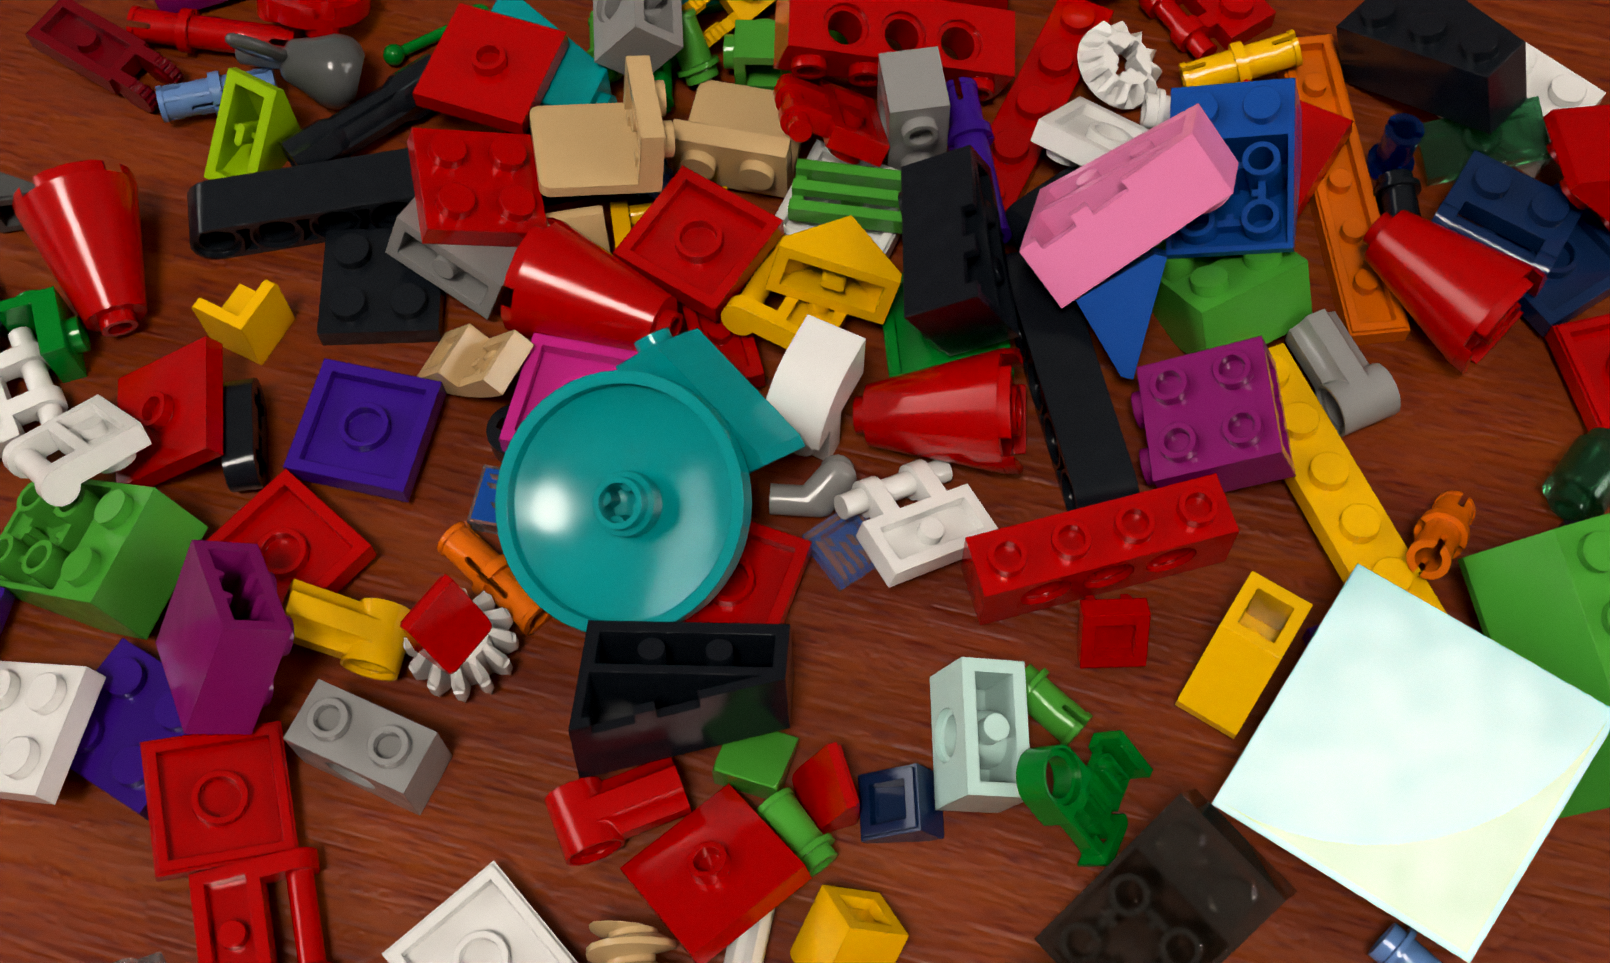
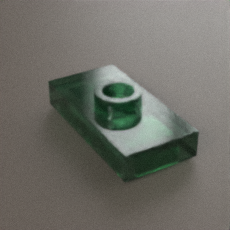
[1415,96,1550,186]

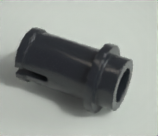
[1373,169,1422,217]

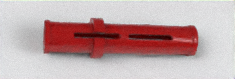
[126,5,304,54]

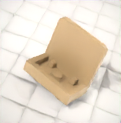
[529,55,675,197]
[671,80,802,198]

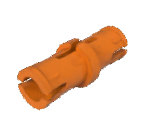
[1406,490,1476,580]
[437,521,551,635]

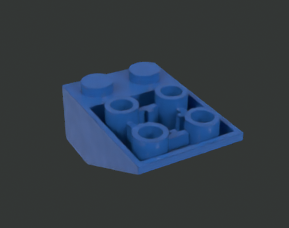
[1166,78,1302,259]

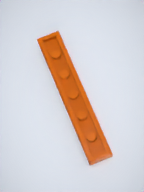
[1277,34,1411,345]

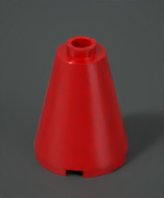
[12,159,147,337]
[1363,209,1548,374]
[501,217,683,351]
[853,347,1028,475]

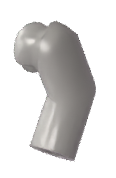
[769,454,857,518]

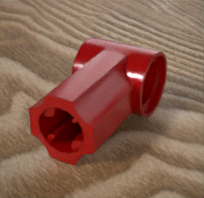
[544,757,691,866]

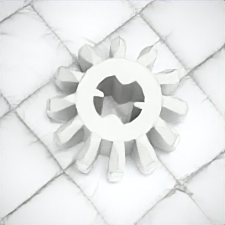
[403,586,519,702]

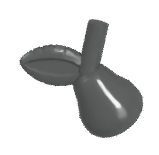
[225,33,365,110]

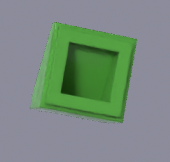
[712,731,799,799]

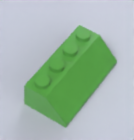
[1457,513,1610,819]

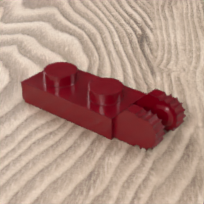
[25,0,185,113]

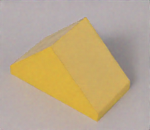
[765,215,902,325]

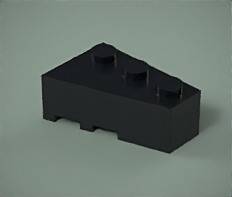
[898,145,1020,356]

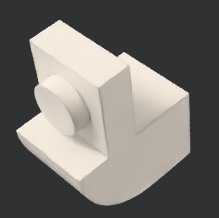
[766,314,866,460]

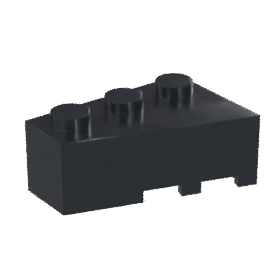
[1336,0,1527,134]
[568,620,794,779]

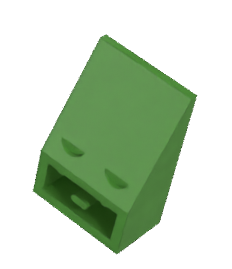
[1152,239,1312,354]
[0,479,208,640]

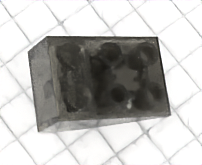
[1035,788,1298,963]

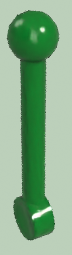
[383,4,489,66]

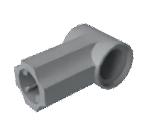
[1285,309,1401,437]

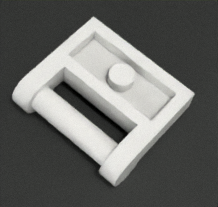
[2,394,152,507]

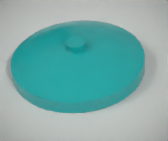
[495,370,752,632]

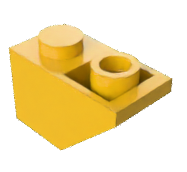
[1175,571,1313,739]

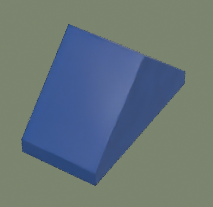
[1076,247,1167,379]

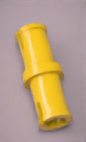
[1178,29,1303,87]

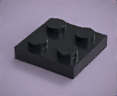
[317,228,446,346]

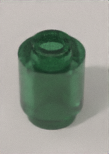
[1542,428,1610,521]

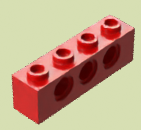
[774,0,1015,101]
[961,473,1239,626]

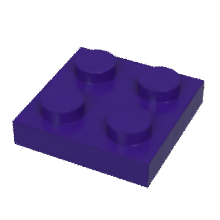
[283,358,447,502]
[70,638,190,820]

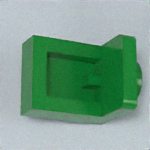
[0,286,91,383]

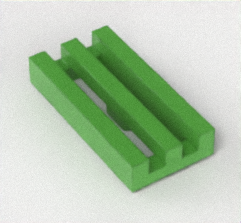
[788,158,902,234]

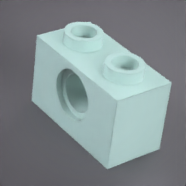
[930,657,1030,813]

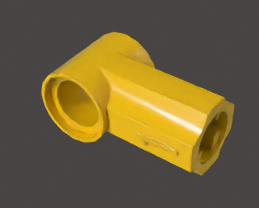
[282,579,410,681]

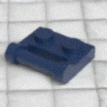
[1431,150,1585,275]

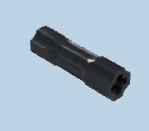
[278,54,434,167]

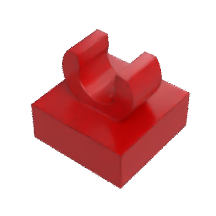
[1077,594,1151,668]

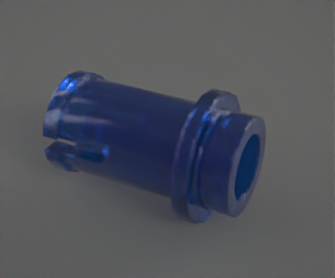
[1366,113,1425,180]

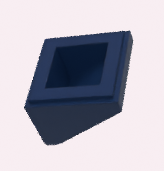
[858,763,944,844]

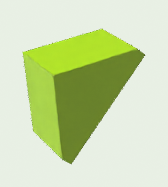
[204,67,300,180]

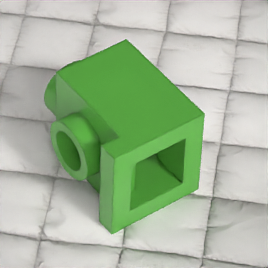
[723,18,804,90]

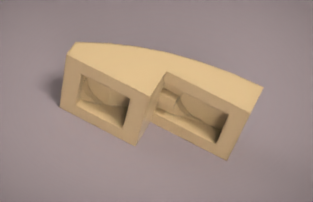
[417,323,534,398]

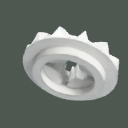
[1077,20,1163,110]

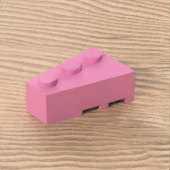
[1019,103,1239,309]

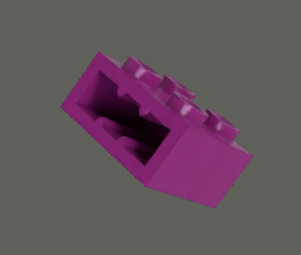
[1131,336,1296,492]
[156,540,294,735]

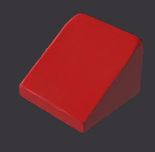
[400,574,492,674]
[792,742,860,834]

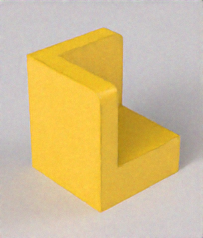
[192,279,295,366]
[790,885,909,963]

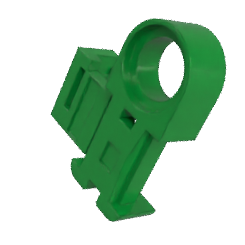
[1016,730,1153,867]

